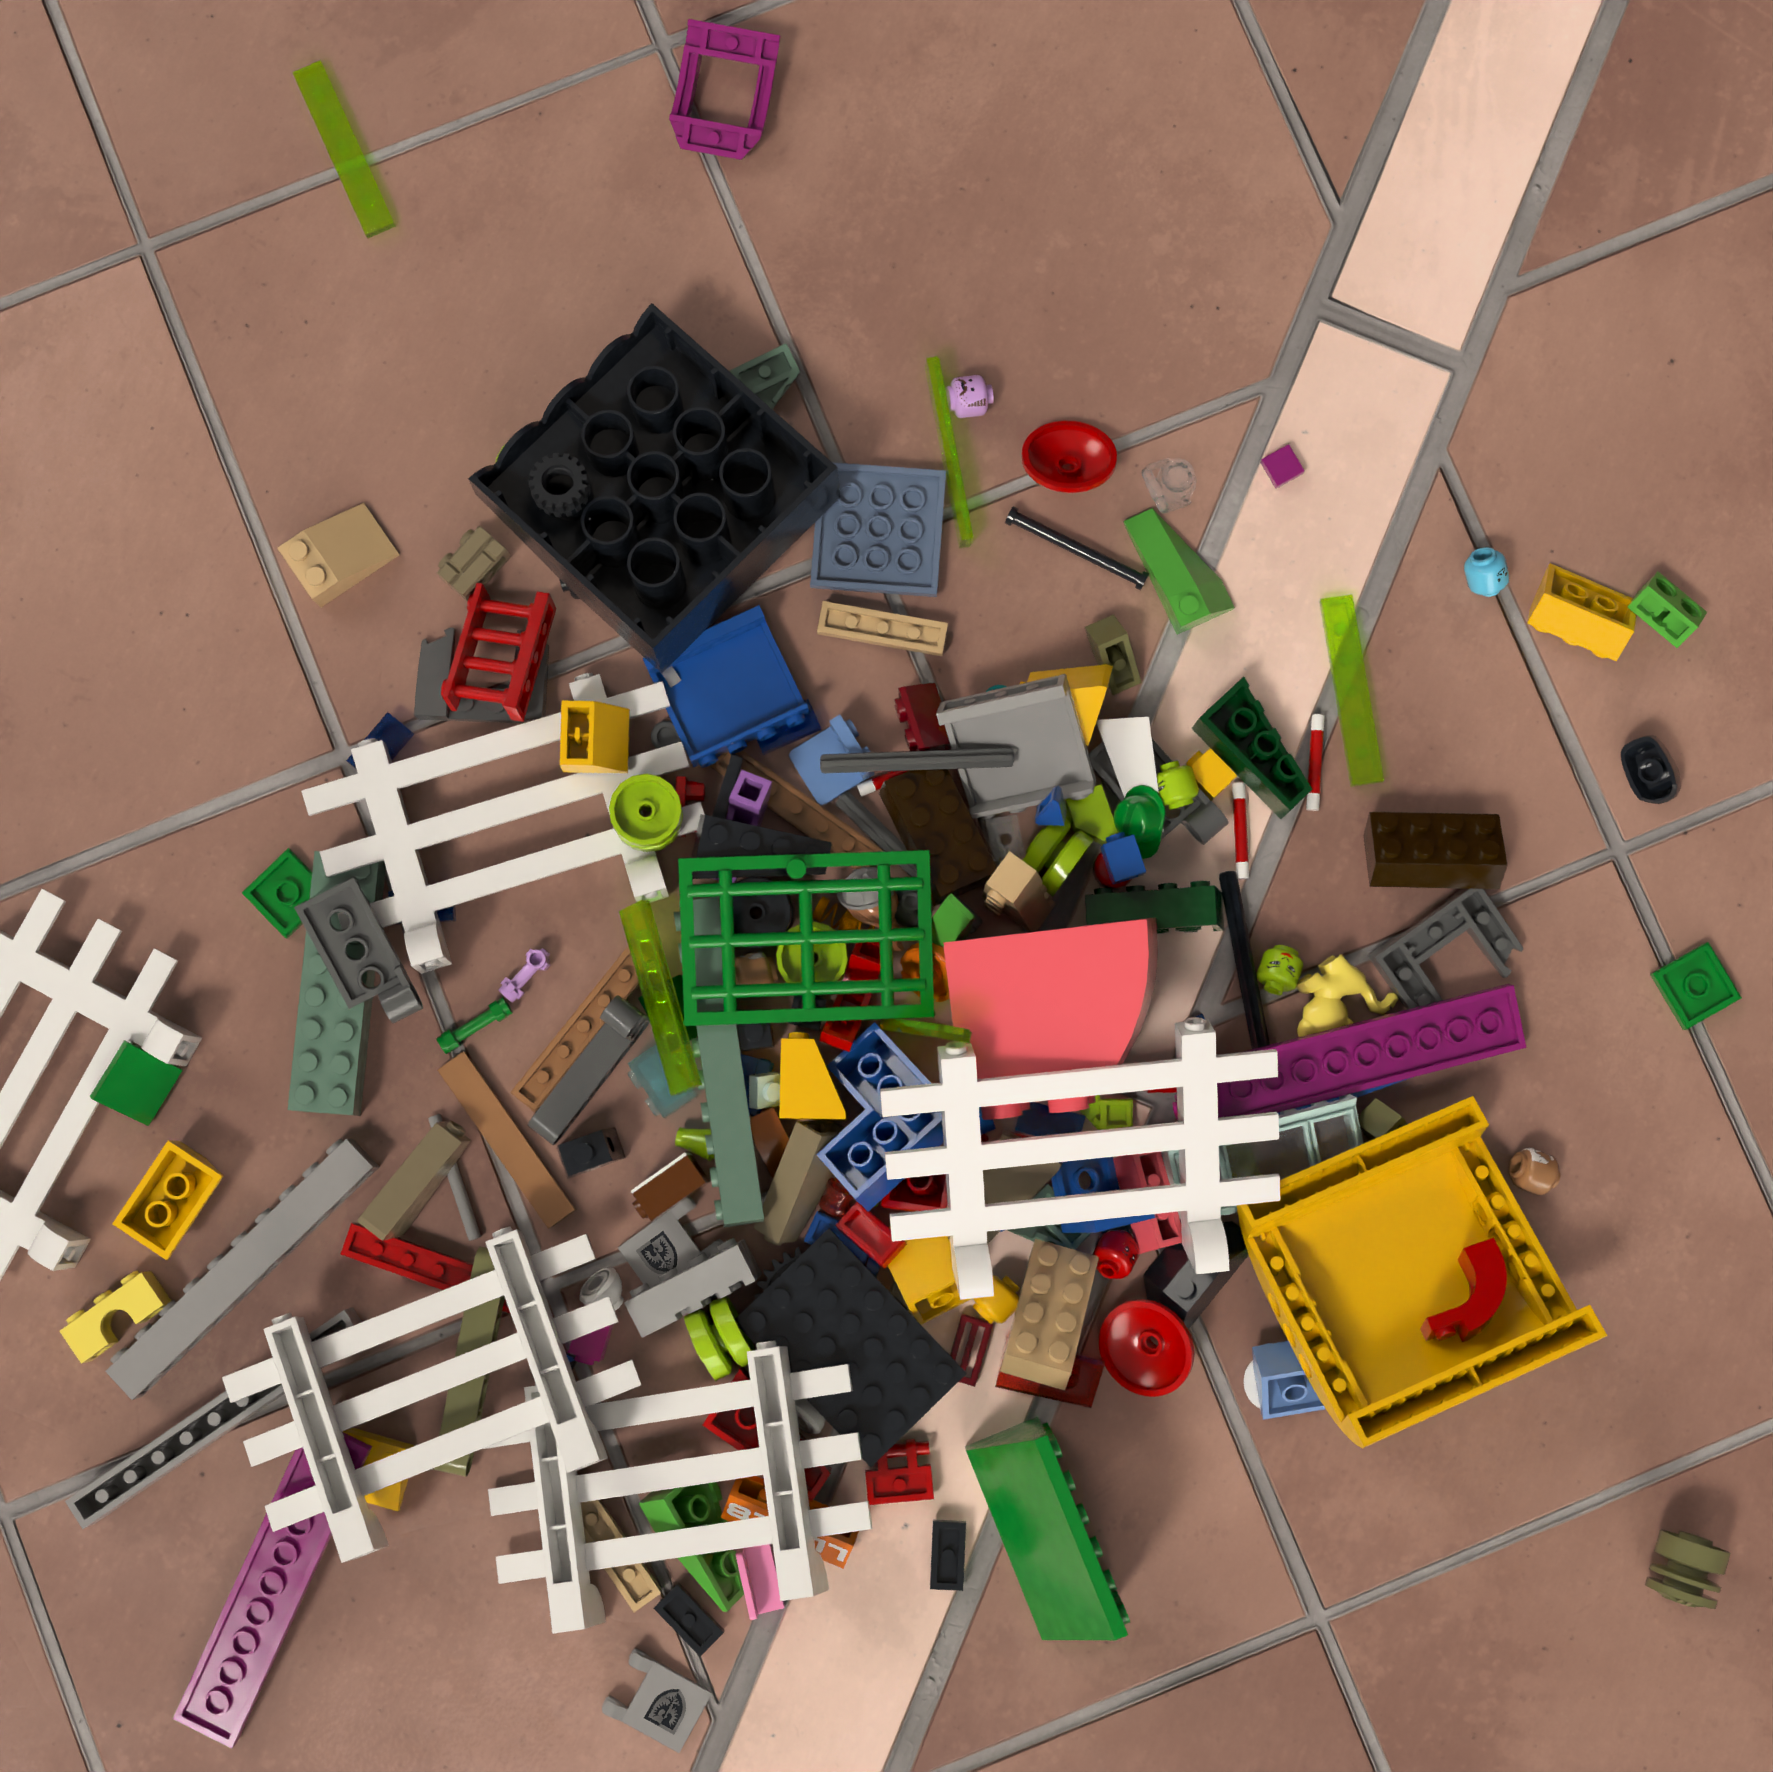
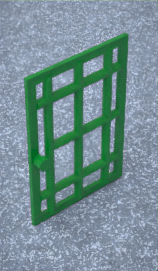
[678,850,936,1026]

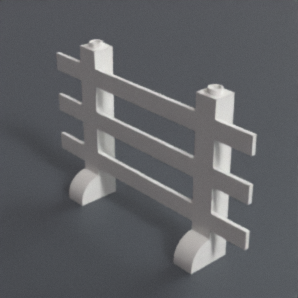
[301,673,705,974]
[0,889,202,1281]
[880,1017,1280,1300]
[222,1227,642,1563]
[483,1341,873,1634]

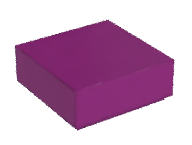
[1260,444,1305,489]

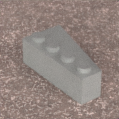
[624,1237,762,1338]

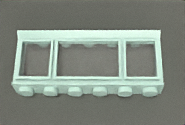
[1162,1094,1363,1219]

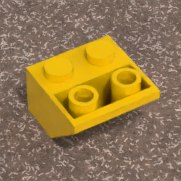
[560,700,630,774]

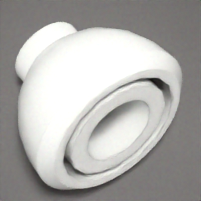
[580,1268,624,1310]
[795,1399,826,1434]

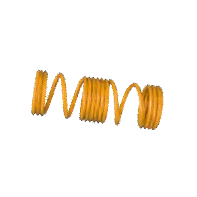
[813,896,875,930]

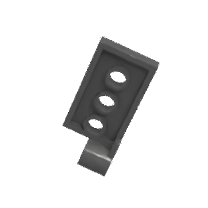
[1089,716,1229,845]
[294,876,423,1024]

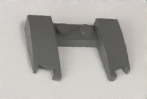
[414,628,549,723]
[1367,888,1524,1010]

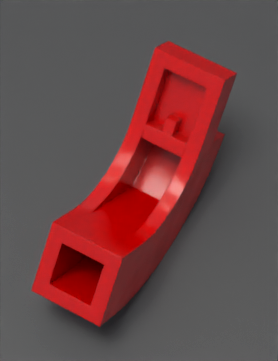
[819,942,880,1052]
[1420,1237,1507,1342]

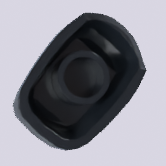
[1621,735,1681,804]

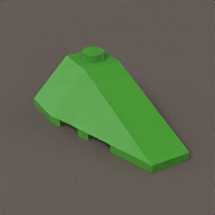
[1123,508,1235,635]
[639,1482,744,1612]

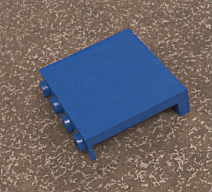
[643,605,809,768]

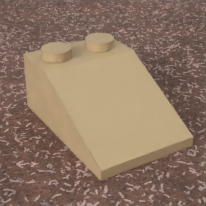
[277,503,400,608]

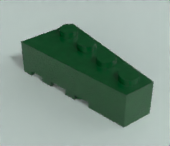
[1191,677,1313,819]
[1085,881,1225,934]

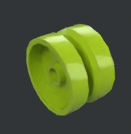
[609,774,684,852]
[1022,819,1094,897]
[776,921,849,983]
[684,1296,755,1381]

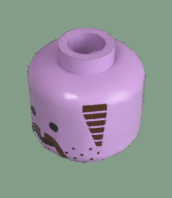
[946,375,993,418]

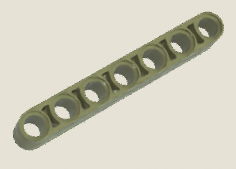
[434,1246,505,1477]

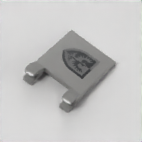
[618,1197,723,1288]
[602,1648,712,1753]

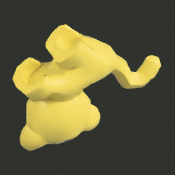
[1297,954,1398,1037]

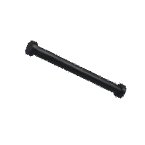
[1005,506,1149,591]

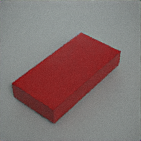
[835,1202,907,1269]

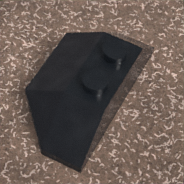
[1143,1221,1249,1330]

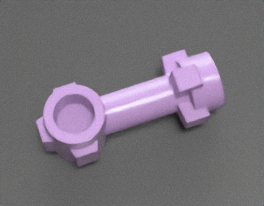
[498,948,550,1003]

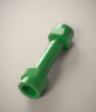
[436,997,513,1054]

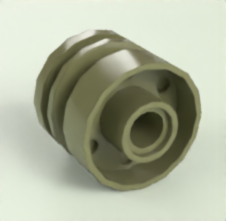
[1645,1529,1731,1609]

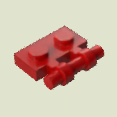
[865,1439,934,1505]

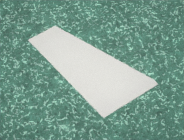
[1097,717,1164,832]

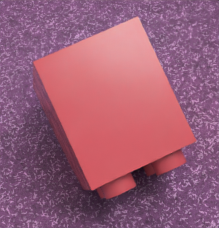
[943,917,1158,1120]

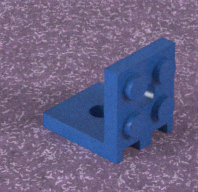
[1051,1157,1155,1233]

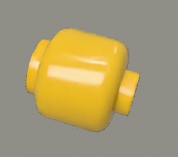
[972,1275,1020,1324]

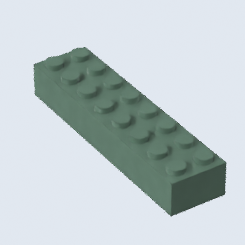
[287,851,386,1116]

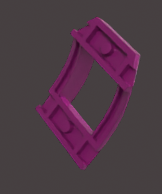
[669,19,781,160]

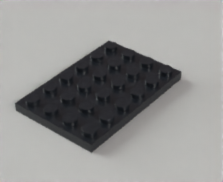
[735,1228,967,1467]

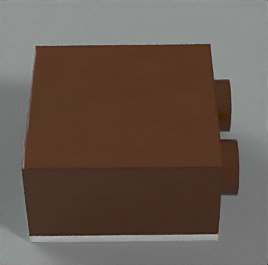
[631,1152,711,1221]

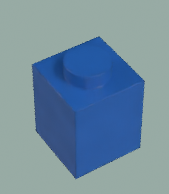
[1100,832,1146,885]

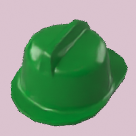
[1113,785,1165,859]

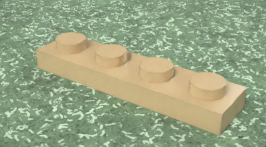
[817,601,948,656]
[581,1499,663,1613]

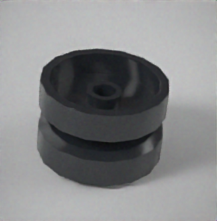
[733,877,795,948]

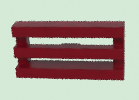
[950,1313,993,1387]

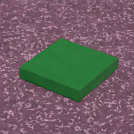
[242,848,312,939]
[1650,942,1742,1030]
[90,1040,183,1126]

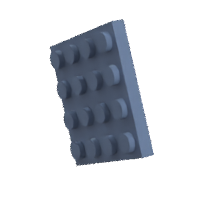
[810,462,946,597]

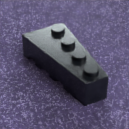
[691,814,832,879]

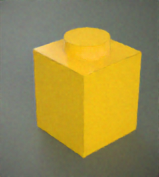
[1185,748,1237,801]

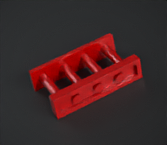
[441,583,557,722]

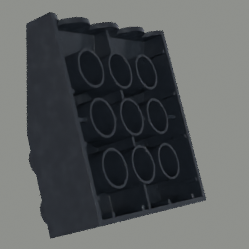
[468,303,840,673]

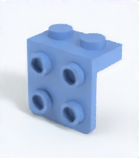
[789,715,875,805]

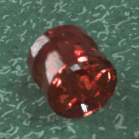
[819,1177,854,1217]

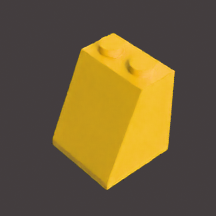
[1020,664,1113,746]
[779,1032,847,1120]
[888,1226,973,1325]

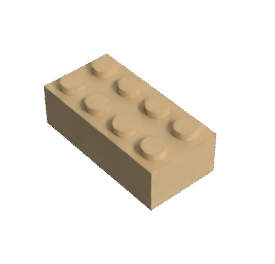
[1000,1239,1099,1390]

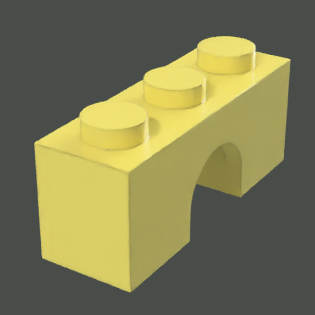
[60,1270,171,1364]

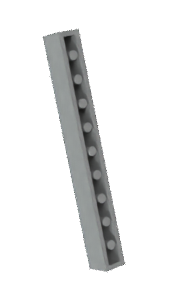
[105,1139,380,1400]
[65,1308,362,1529]

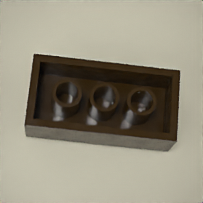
[879,769,997,906]
[1363,812,1508,889]

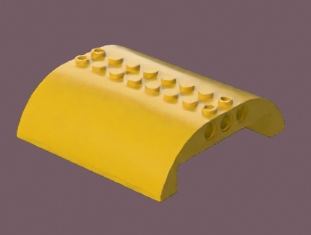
[1236,1096,1607,1449]

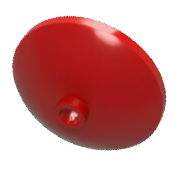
[1021,421,1117,493]
[1099,1299,1194,1397]

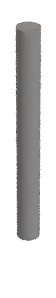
[428,1114,481,1241]

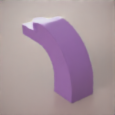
[713,770,772,883]

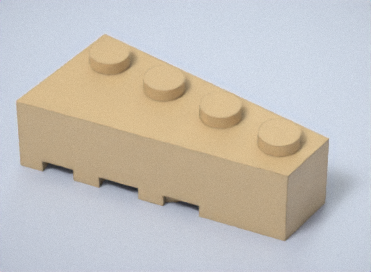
[982,851,1056,932]

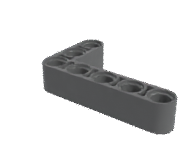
[528,995,651,1145]

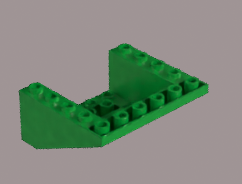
[965,1416,1131,1641]

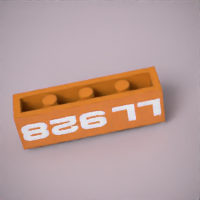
[721,1476,859,1569]

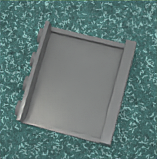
[936,674,1096,820]

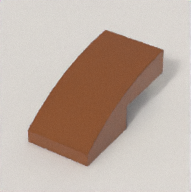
[750,1107,789,1178]

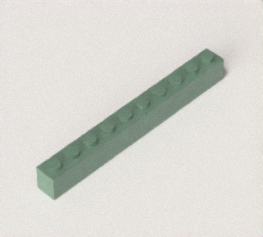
[674,897,764,1228]

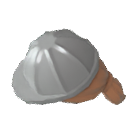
[837,866,904,951]

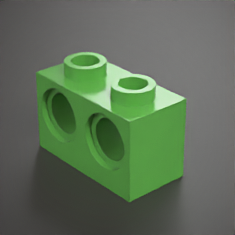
[1628,571,1707,648]

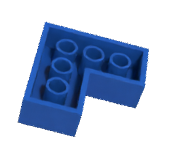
[816,1022,944,1212]

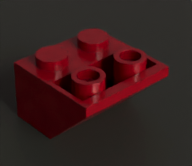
[894,683,952,751]

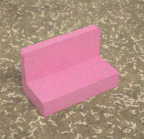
[736,1544,785,1620]

